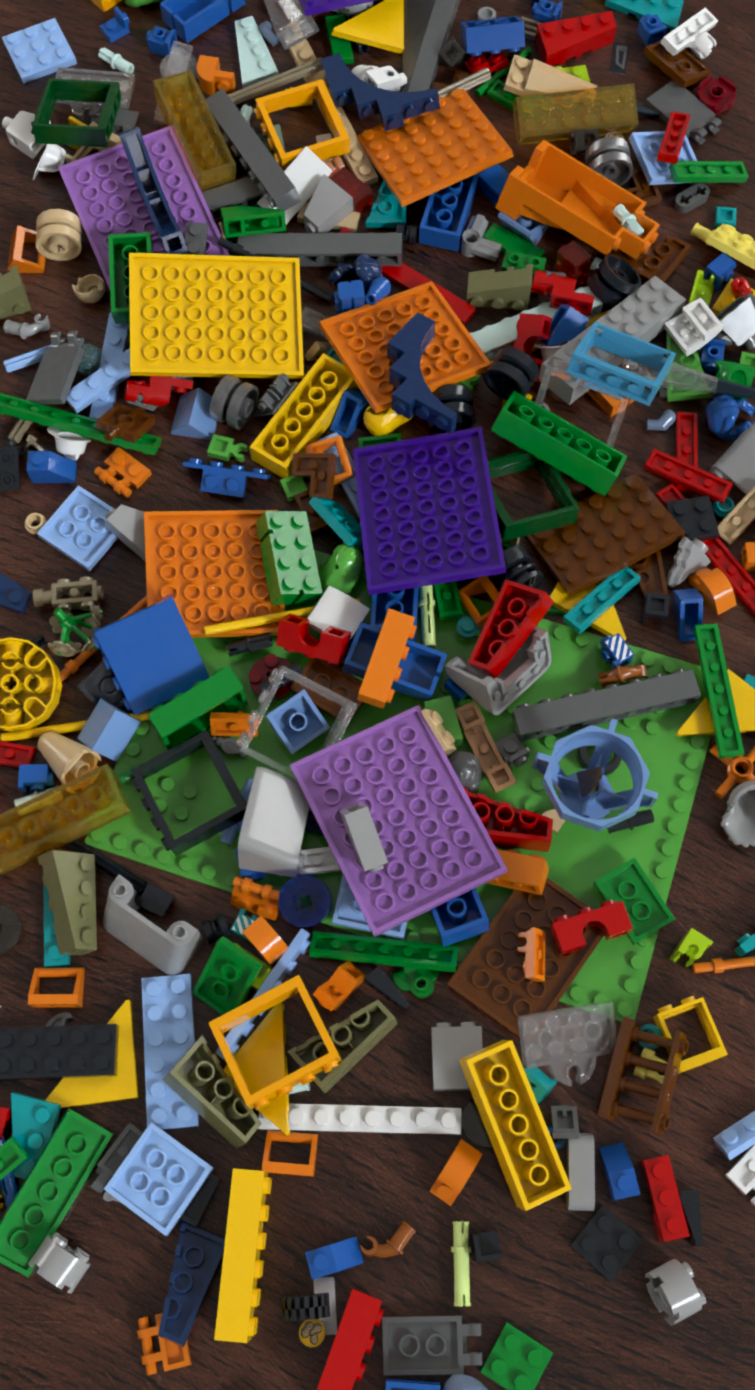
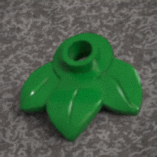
[391,967,440,998]

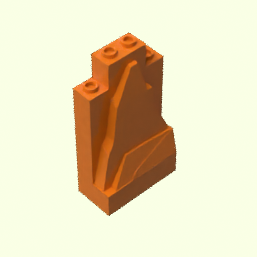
[495,140,660,259]

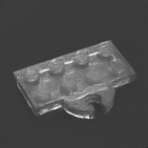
[55,67,135,121]
[517,1001,617,1086]

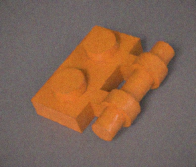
[94,447,152,497]
[230,876,282,921]
[137,1313,192,1376]

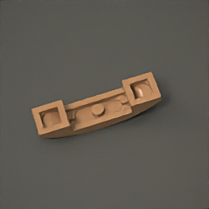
[455,701,517,793]

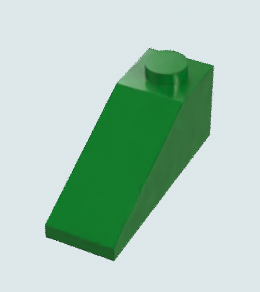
[220,206,286,238]

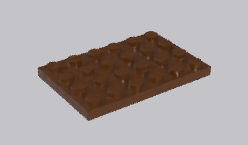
[524,473,685,597]
[447,878,604,1045]

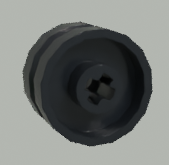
[587,254,642,308]
[483,347,540,401]
[428,385,476,434]

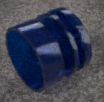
[278,875,333,927]

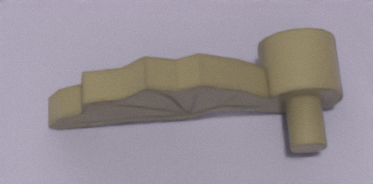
[25,434,48,451]

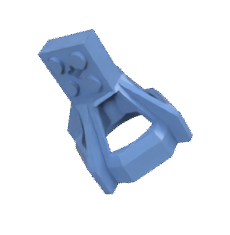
[533,718,658,832]

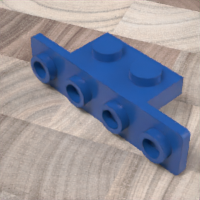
[182,458,271,498]

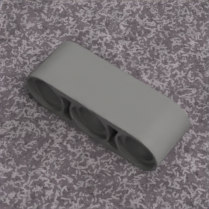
[566,1132,595,1211]

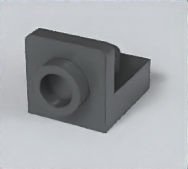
[495,732,530,768]
[549,1105,579,1139]

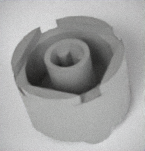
[28,1232,91,1294]
[645,1259,706,1325]

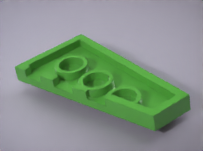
[667,332,711,402]

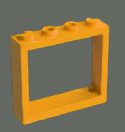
[254,79,350,171]
[209,975,342,1110]

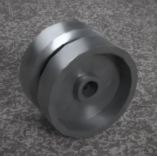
[585,136,633,186]
[209,375,259,430]

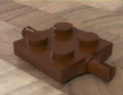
[96,402,156,443]

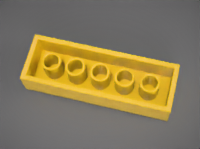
[250,353,359,478]
[458,1040,572,1211]
[214,1168,272,1343]

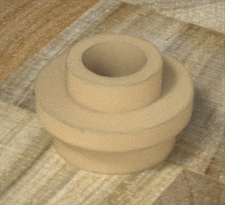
[25,513,47,534]

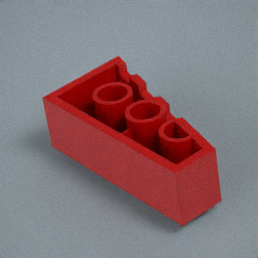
[534,11,617,66]
[468,579,554,678]
[464,788,553,852]
[317,1289,384,1390]

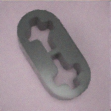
[674,183,710,213]

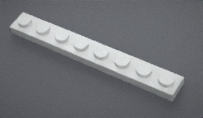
[258,1104,461,1135]

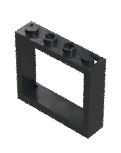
[131,730,247,856]

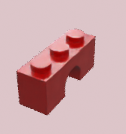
[513,313,552,383]
[276,614,352,665]
[550,899,633,956]
[639,1155,690,1242]

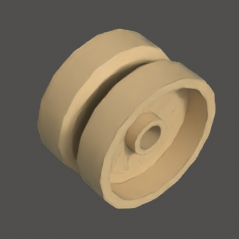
[36,209,82,261]

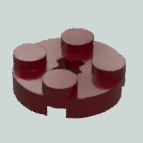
[696,76,737,115]
[248,654,295,701]

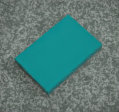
[309,497,363,549]

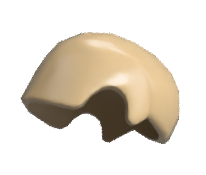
[72,274,106,304]

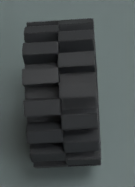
[281,1293,330,1321]

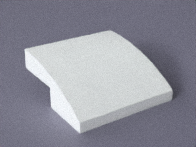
[664,298,724,357]
[307,586,370,640]

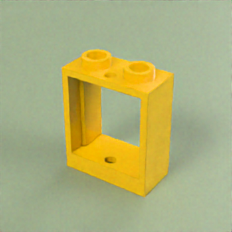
[653,996,728,1074]

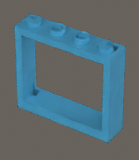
[566,322,676,406]

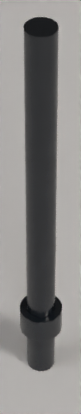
[217,237,331,303]

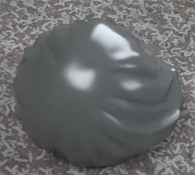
[447,751,482,793]

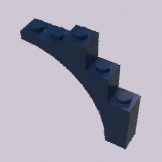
[321,53,440,131]
[118,127,188,254]
[387,312,457,434]

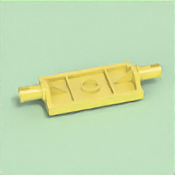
[690,222,755,270]

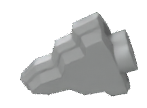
[666,537,711,589]

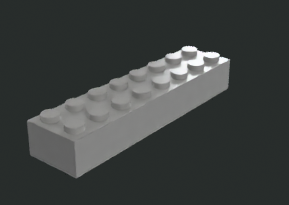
[538,276,687,405]

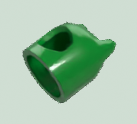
[709,360,755,400]

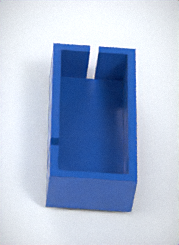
[160,0,245,43]
[343,622,447,702]

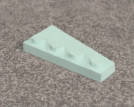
[235,16,279,88]

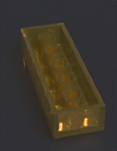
[153,70,236,191]
[513,83,639,145]
[0,764,132,875]

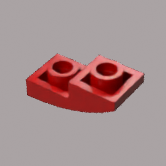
[465,51,510,74]

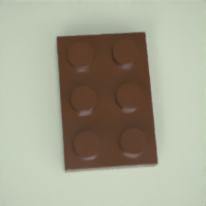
[643,41,711,88]
[290,658,364,727]

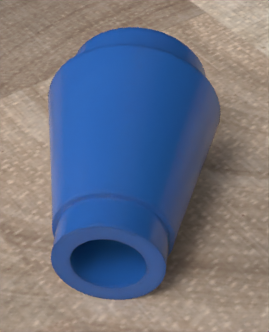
[365,277,391,305]

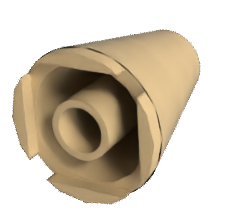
[37,731,101,791]

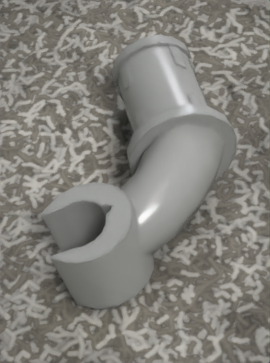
[3,313,50,339]

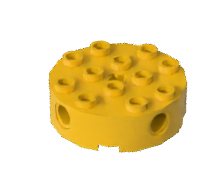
[0,637,62,732]

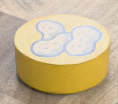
[299,1319,326,1347]

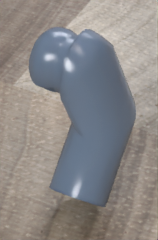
[259,21,279,46]
[646,410,676,431]

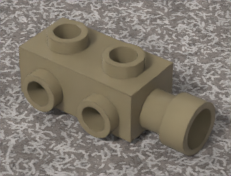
[33,577,103,613]

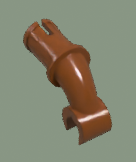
[598,665,648,688]
[360,1221,416,1258]

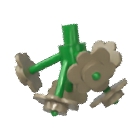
[48,600,103,657]

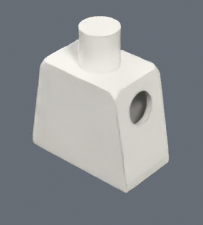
[364,66,407,92]
[2,111,51,159]

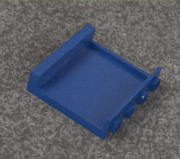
[92,594,210,715]

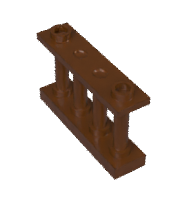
[597,1017,689,1137]

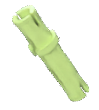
[418,585,436,649]
[451,1221,472,1307]

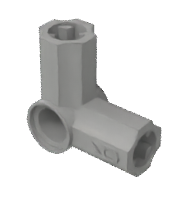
[460,214,502,262]

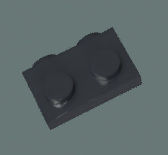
[0,442,24,491]

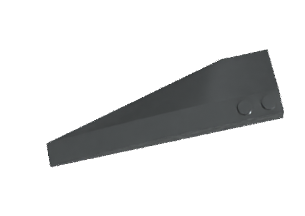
[402,0,461,92]

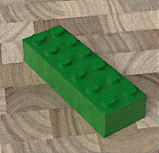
[491,391,627,496]

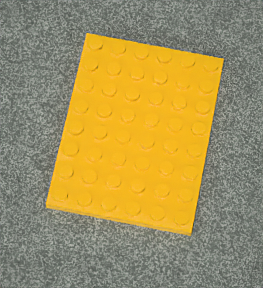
[129,253,304,379]

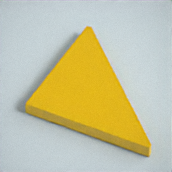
[332,0,404,54]
[550,579,626,641]
[675,669,755,737]
[46,1000,138,1109]
[223,1002,290,1136]

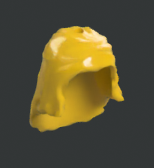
[363,405,414,436]

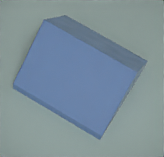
[498,212,549,245]
[171,388,218,440]
[265,689,330,754]
[77,698,141,762]

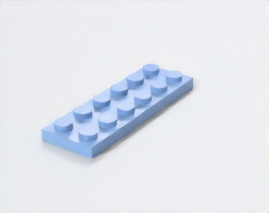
[141,974,199,1130]

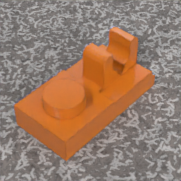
[210,711,258,737]
[518,927,546,982]

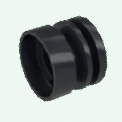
[488,545,545,593]

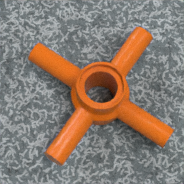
[709,745,755,799]

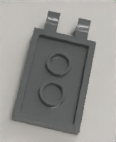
[645,80,722,145]
[26,330,84,405]
[382,1315,483,1376]

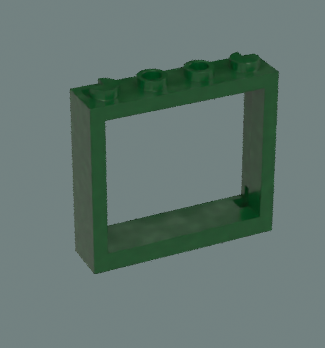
[31,78,122,147]
[487,450,579,542]

